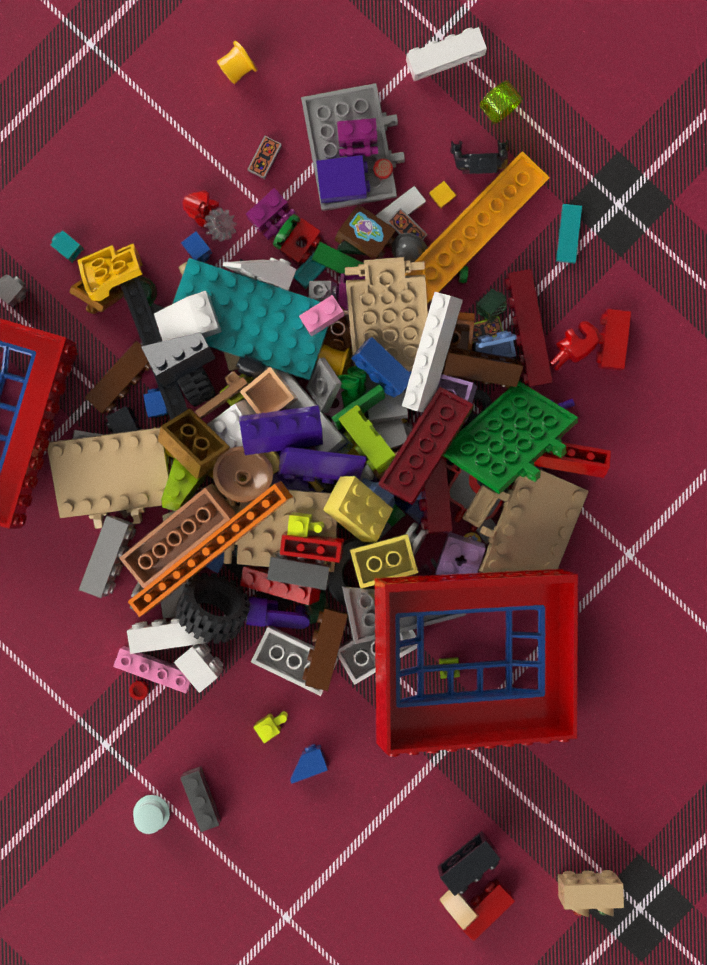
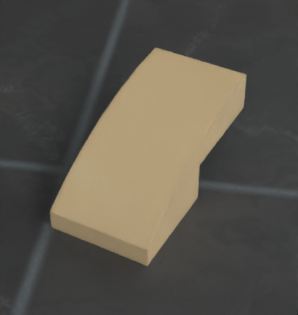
[439,890,478,930]

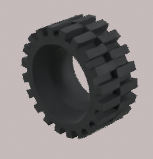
[175,573,250,644]

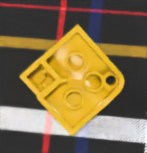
[78,243,142,301]

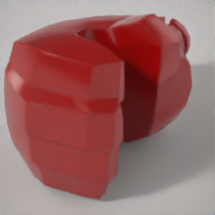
[549,321,600,371]

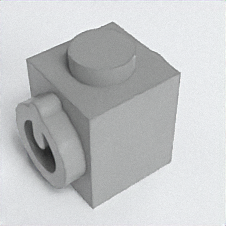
[0,274,28,307]
[309,281,339,302]

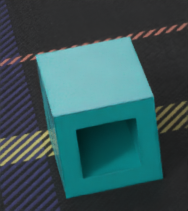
[50,230,84,263]

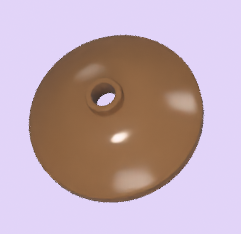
[213,446,273,502]

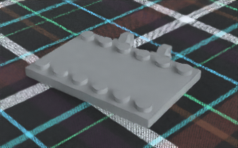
[301,83,405,211]

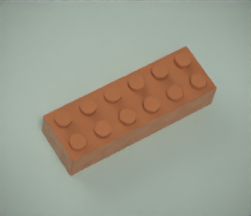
[119,484,237,588]

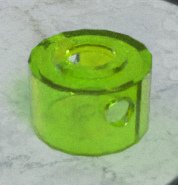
[479,80,523,125]

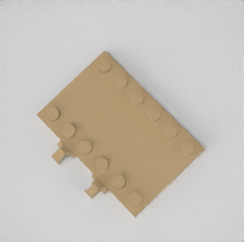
[48,428,169,529]
[479,469,588,573]

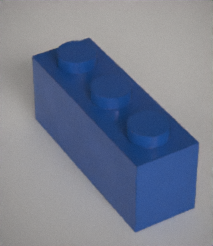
[351,337,411,398]

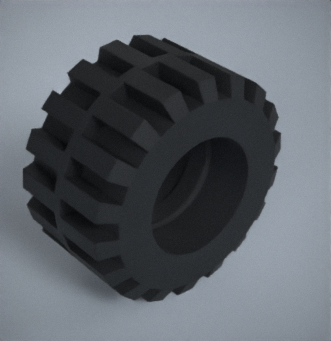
[177,366,215,407]

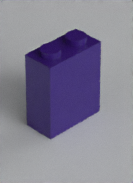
[316,155,370,204]

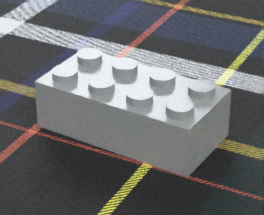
[79,516,136,598]

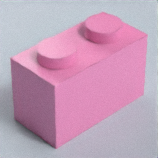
[299,295,345,337]

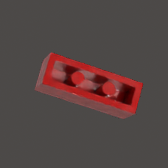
[596,309,631,371]
[280,531,344,563]
[457,879,515,942]

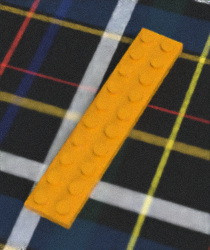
[405,151,550,304]

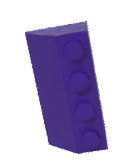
[239,406,323,455]
[278,447,366,484]

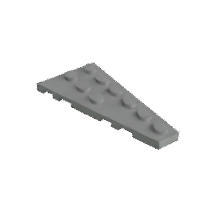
[342,586,466,645]

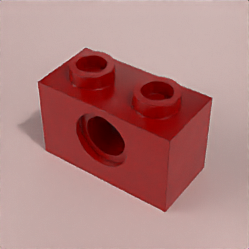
[280,218,322,266]

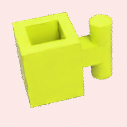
[287,512,325,537]
[253,711,288,743]

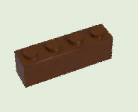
[84,341,151,414]
[442,347,523,388]
[302,607,348,691]

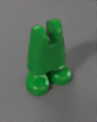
[337,366,367,415]

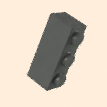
[267,551,332,590]
[180,766,221,832]

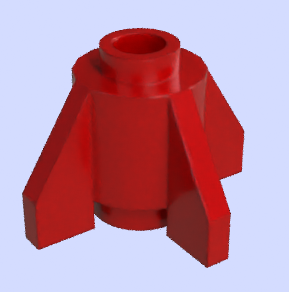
[183,190,219,228]

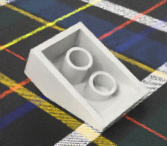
[223,258,296,291]
[154,291,222,341]

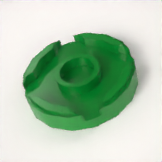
[273,214,300,250]

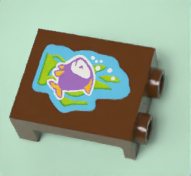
[335,204,396,260]

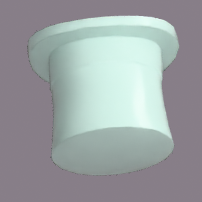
[133,795,170,834]

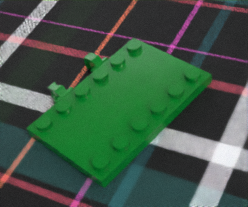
[444,381,578,494]

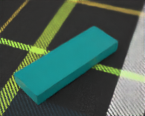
[556,204,582,264]

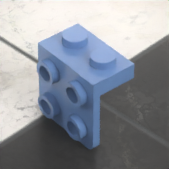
[473,331,517,357]

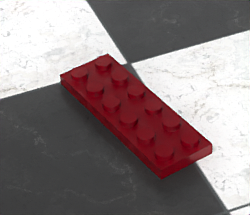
[378,387,474,505]

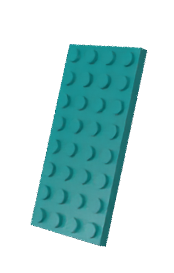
[173,258,329,381]

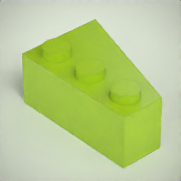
[338,405,396,474]
[161,458,213,511]

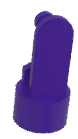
[245,596,310,629]

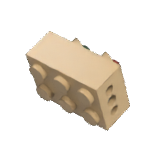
[558,870,624,917]

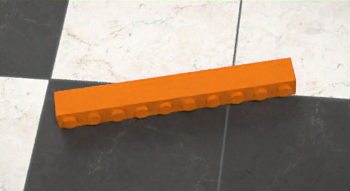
[128,481,293,617]

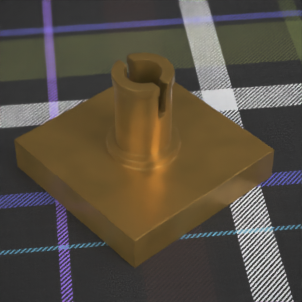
[69,280,123,314]

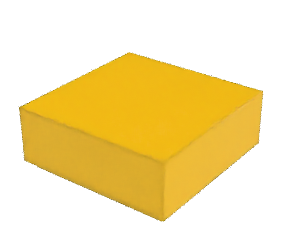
[429,181,456,208]

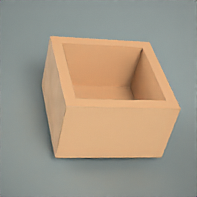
[240,367,298,414]

